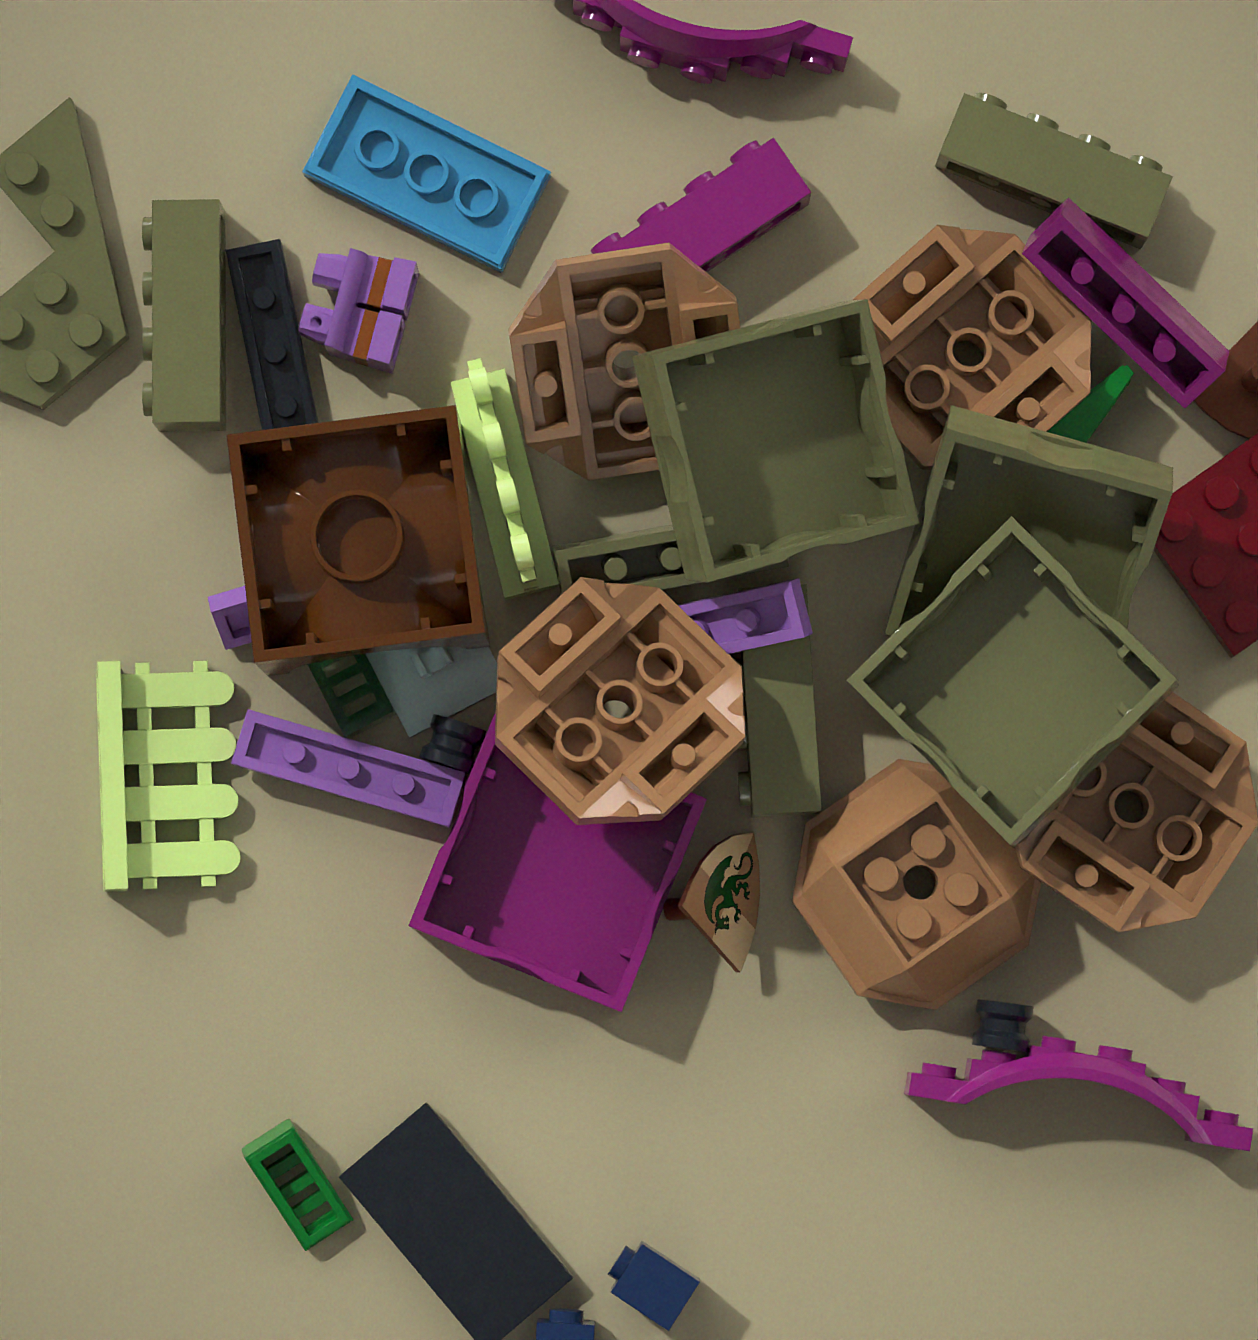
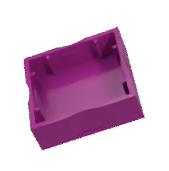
[408,714,707,1012]

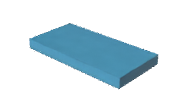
[302,74,551,273]

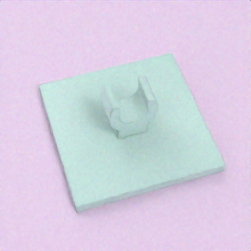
[366,647,497,738]

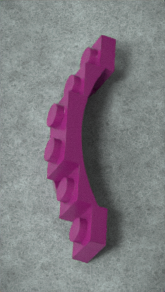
[573,0,853,84]
[904,1036,1253,1151]

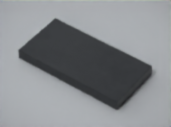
[339,1102,573,1340]

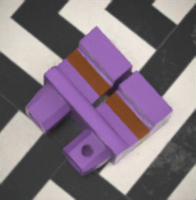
[298,248,419,374]

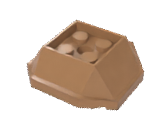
[853,225,1091,470]
[508,243,740,481]
[495,577,745,825]
[1016,692,1258,933]
[792,759,1041,1010]

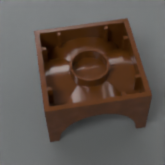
[227,405,490,676]

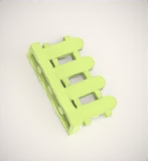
[451,358,559,600]
[96,661,241,892]

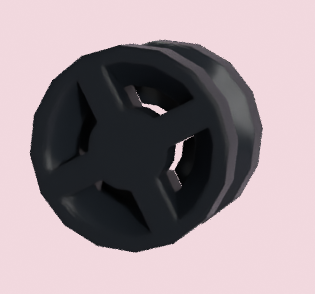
[419,714,487,775]
[972,999,1034,1052]

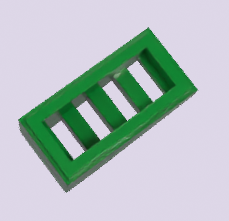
[1048,365,1134,443]
[242,1119,353,1251]

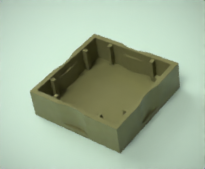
[632,299,920,583]
[885,405,1173,636]
[847,516,1179,848]

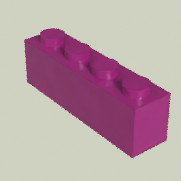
[591,137,811,272]
[1022,197,1229,409]

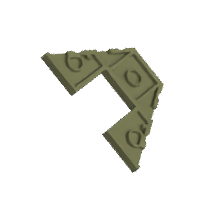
[0,97,129,410]

